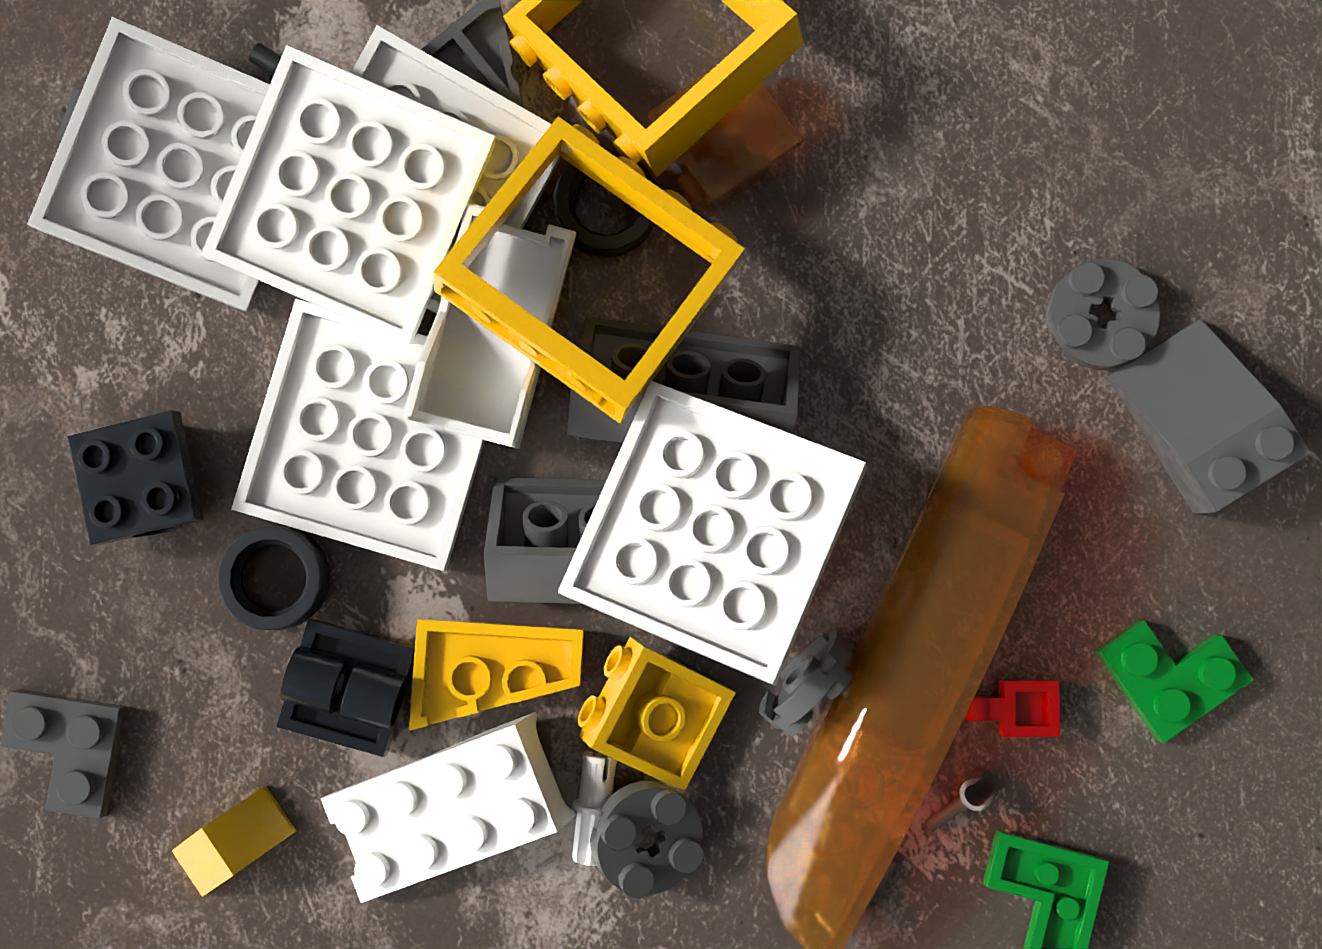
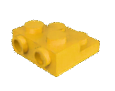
[578,637,736,792]

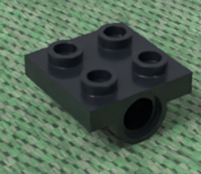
[67,410,204,545]
[276,618,415,757]

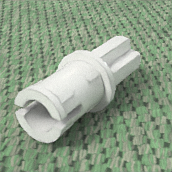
[572,751,618,866]

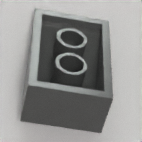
[1106,319,1311,514]

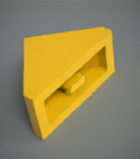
[172,786,296,897]

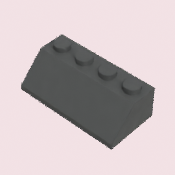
[567,317,801,443]
[484,477,607,604]

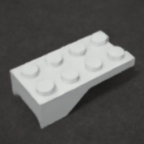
[403,203,576,449]
[321,712,576,903]

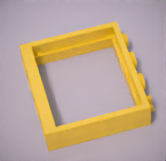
[503,0,804,178]
[433,116,745,424]

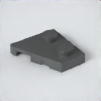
[421,0,524,108]

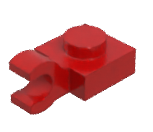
[957,679,1060,737]

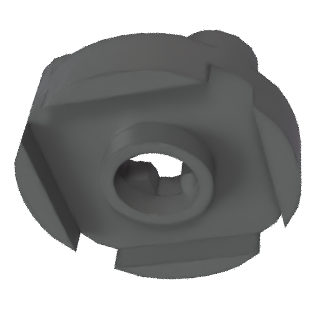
[1046,258,1160,369]
[759,630,854,736]
[590,780,704,899]

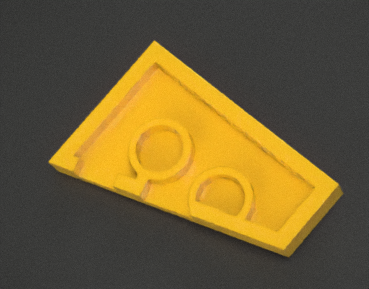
[409,618,584,731]

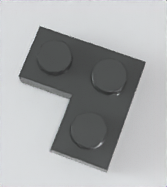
[0,689,126,819]

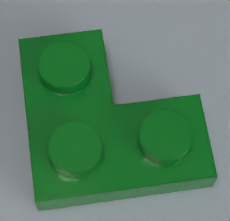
[1094,620,1253,743]
[982,829,1109,949]

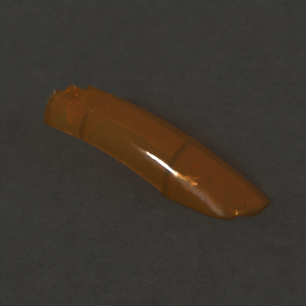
[766,406,1078,949]

